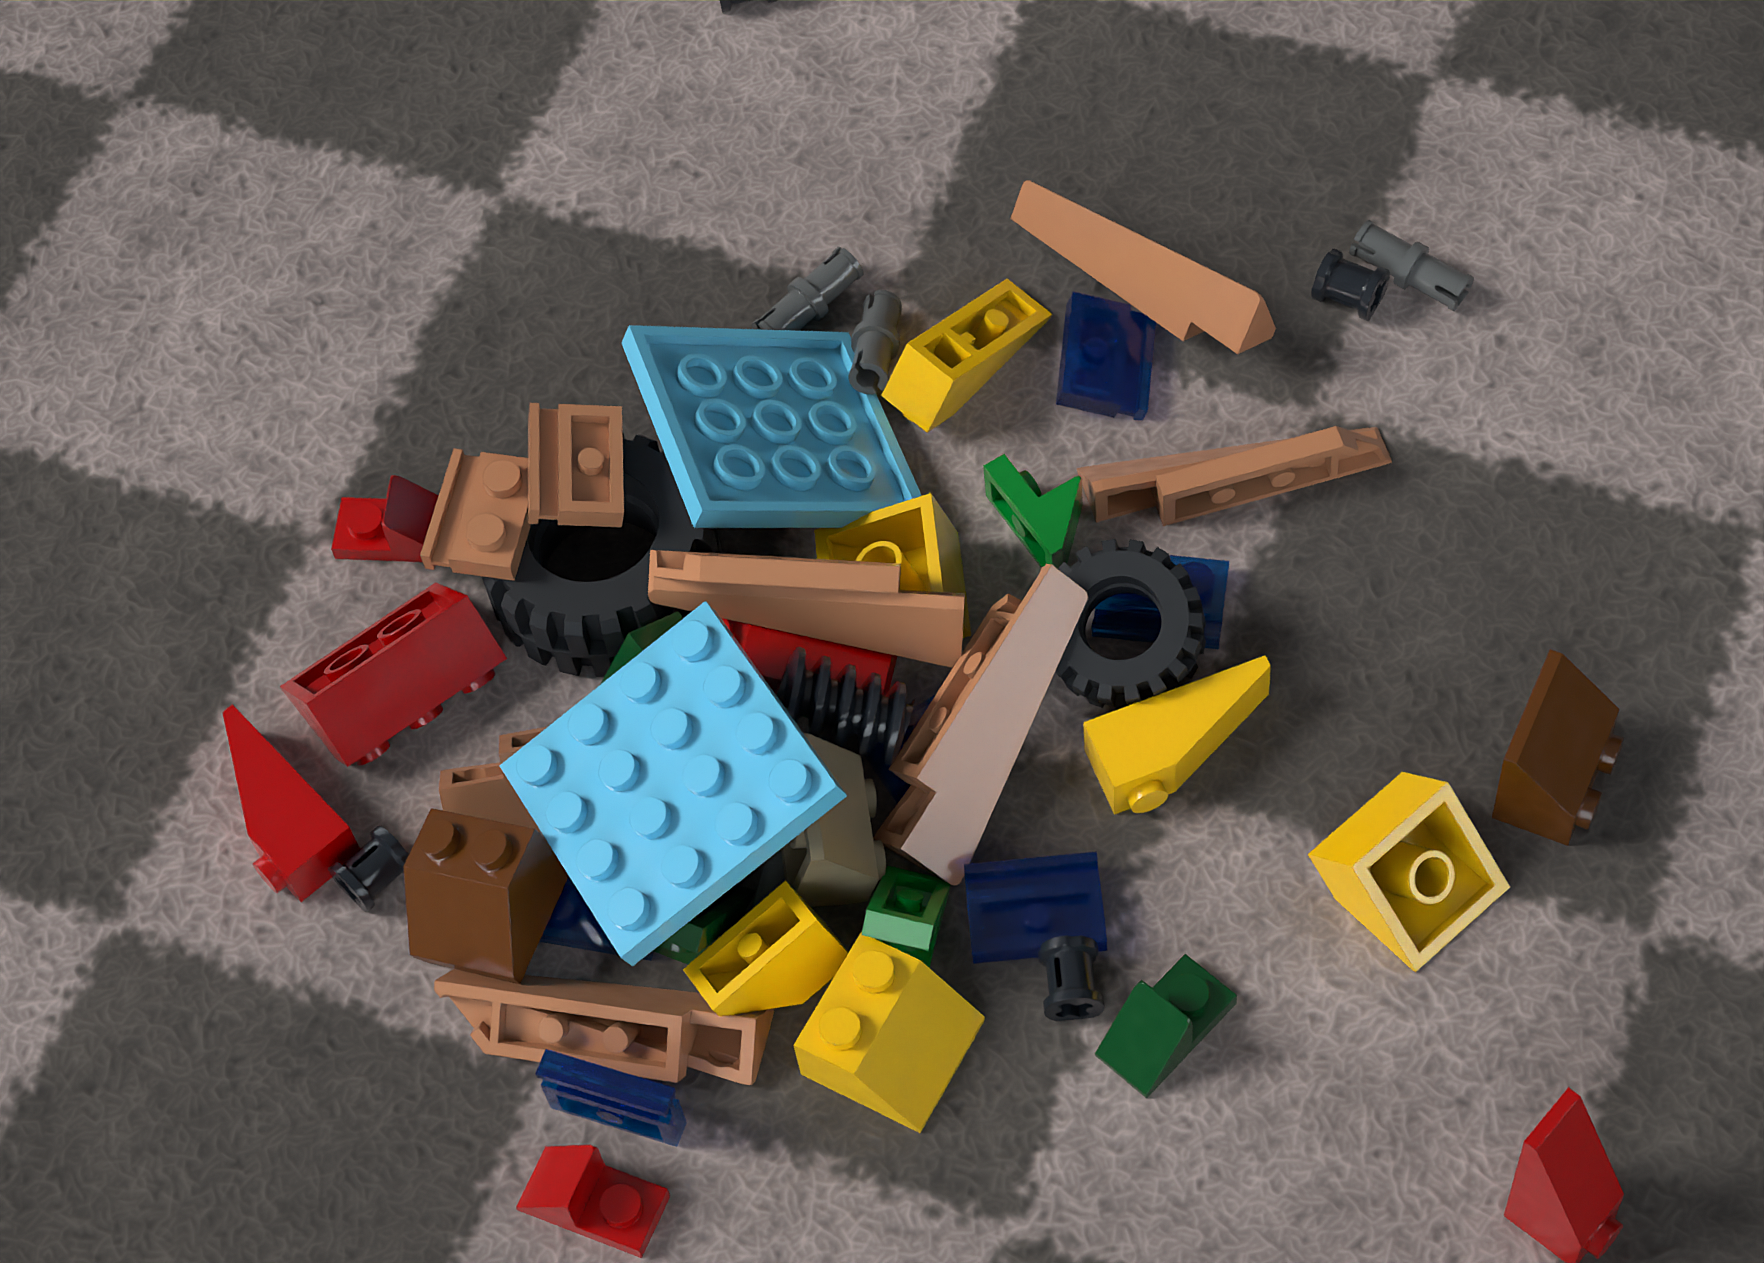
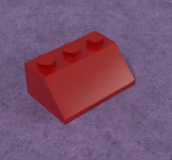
[280,582,507,767]

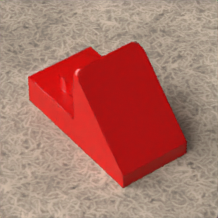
[331,475,439,562]
[516,1145,670,1258]

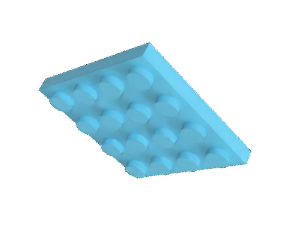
[622,325,922,528]
[499,601,847,966]

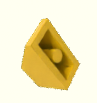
[683,880,849,1017]

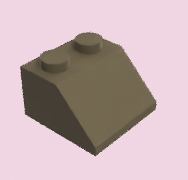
[781,733,886,907]

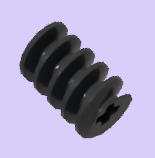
[776,647,915,766]

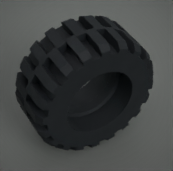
[482,431,723,677]

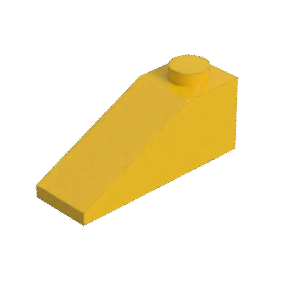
[881,279,1052,433]
[1083,655,1271,815]

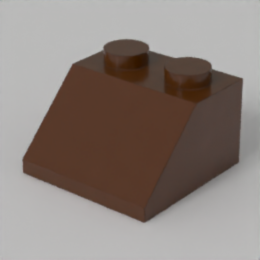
[1492,649,1624,846]
[403,808,569,984]

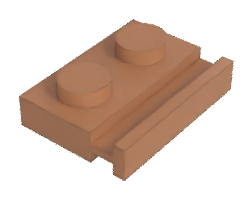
[528,403,624,527]
[420,448,531,581]

